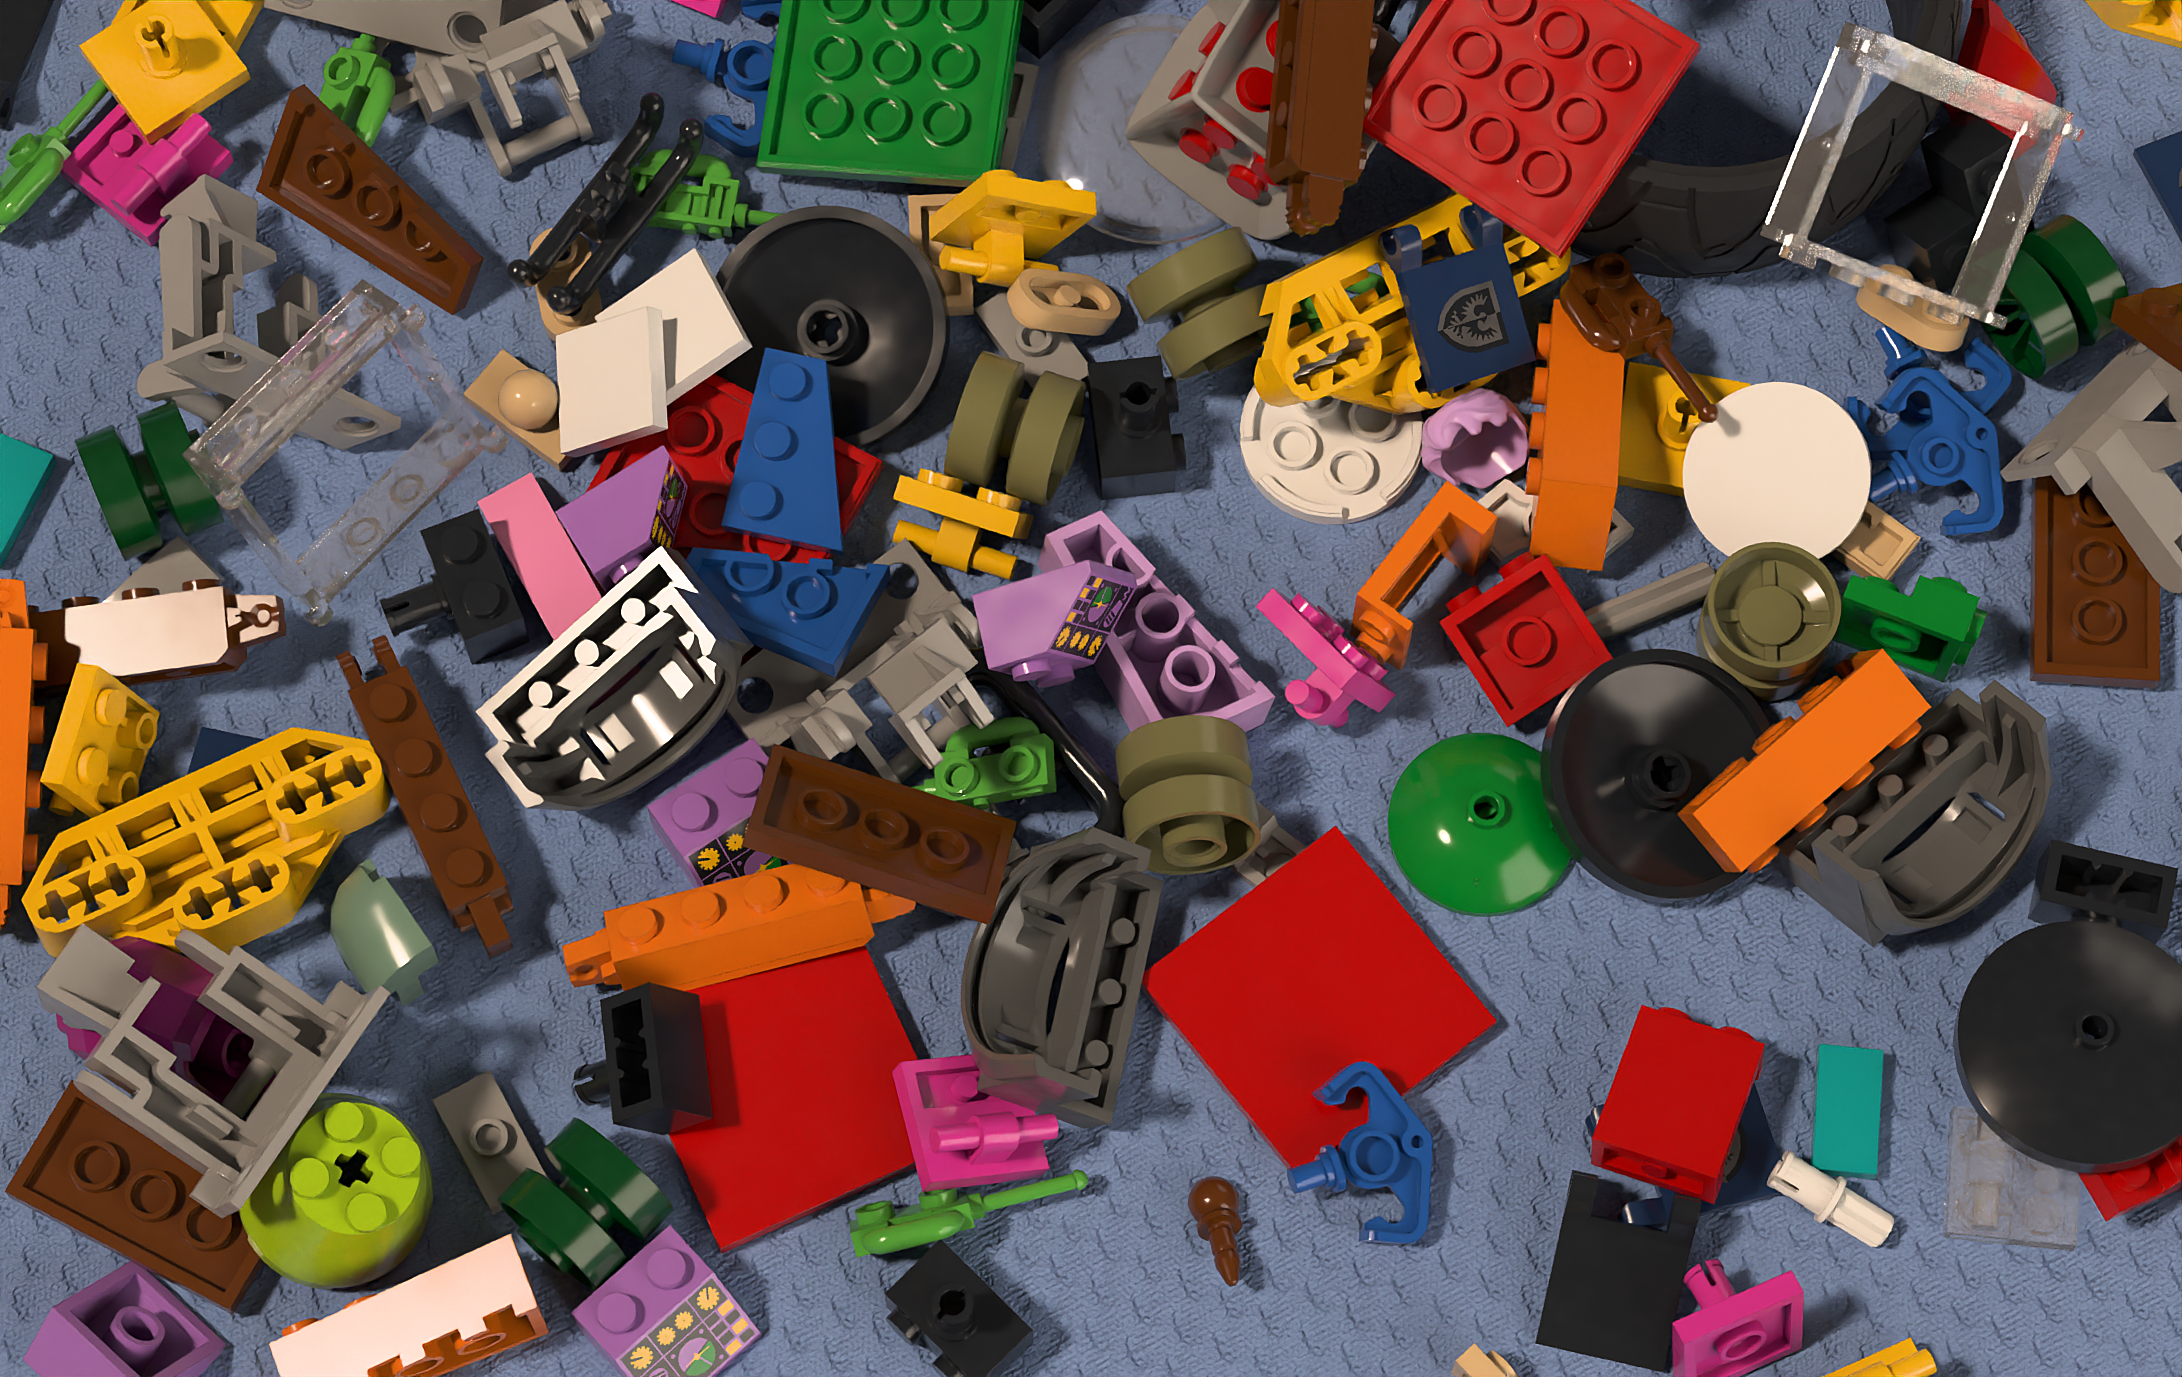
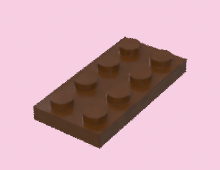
[2030,452,2160,689]
[742,744,1017,925]
[5,1080,264,1315]

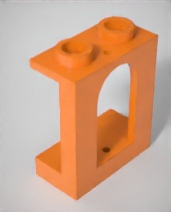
[1350,481,1498,671]

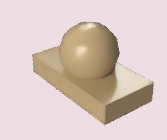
[463,349,573,472]

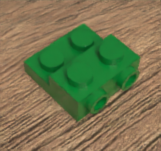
[1832,575,1987,682]

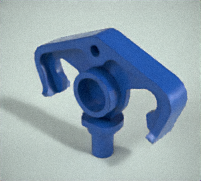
[672,0,782,158]
[1842,326,2012,461]
[1868,367,2004,535]
[1287,1061,1433,1245]

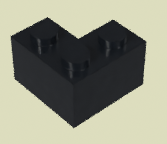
[1883,111,2035,294]

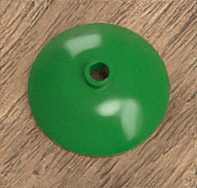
[1387,733,1572,917]

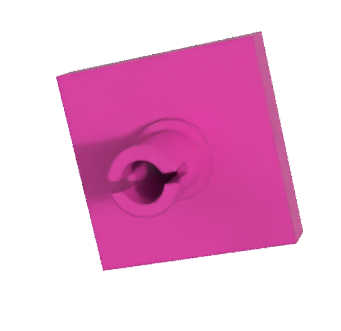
[1672,1259,1804,1377]

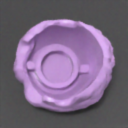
[1420,388,1530,489]

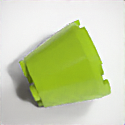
[239,1093,434,1290]

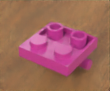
[60,103,234,248]
[1255,588,1396,728]
[892,1054,1058,1192]

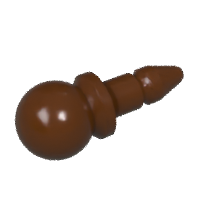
[1188,1176,1242,1287]

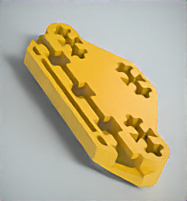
[1254,192,1572,415]
[21,727,391,958]

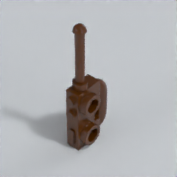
[1559,252,1719,423]

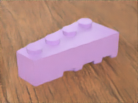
[1037,510,1275,732]

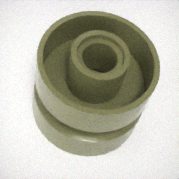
[1126,227,1273,381]
[944,351,1086,507]
[1696,542,1841,702]
[1115,715,1261,875]

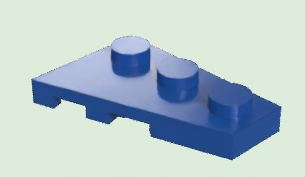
[721,348,845,557]

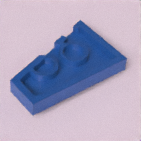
[686,547,891,677]

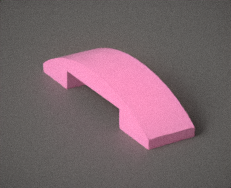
[477,472,641,710]

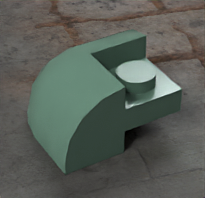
[330,858,439,1007]

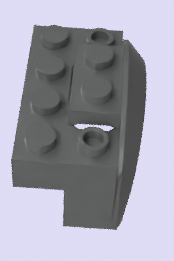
[476,546,754,811]
[1778,680,2054,947]
[961,827,1164,1129]

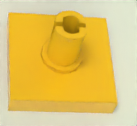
[79,0,251,145]
[1618,362,1751,497]

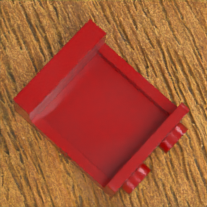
[1591,1005,1765,1204]

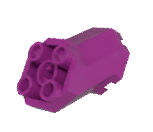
[56,936,276,1109]

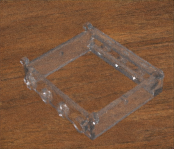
[1760,21,2085,330]
[182,279,508,627]

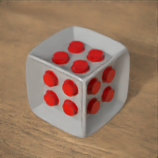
[1125,0,1402,241]

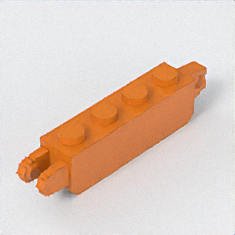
[0,579,48,930]
[562,863,916,991]

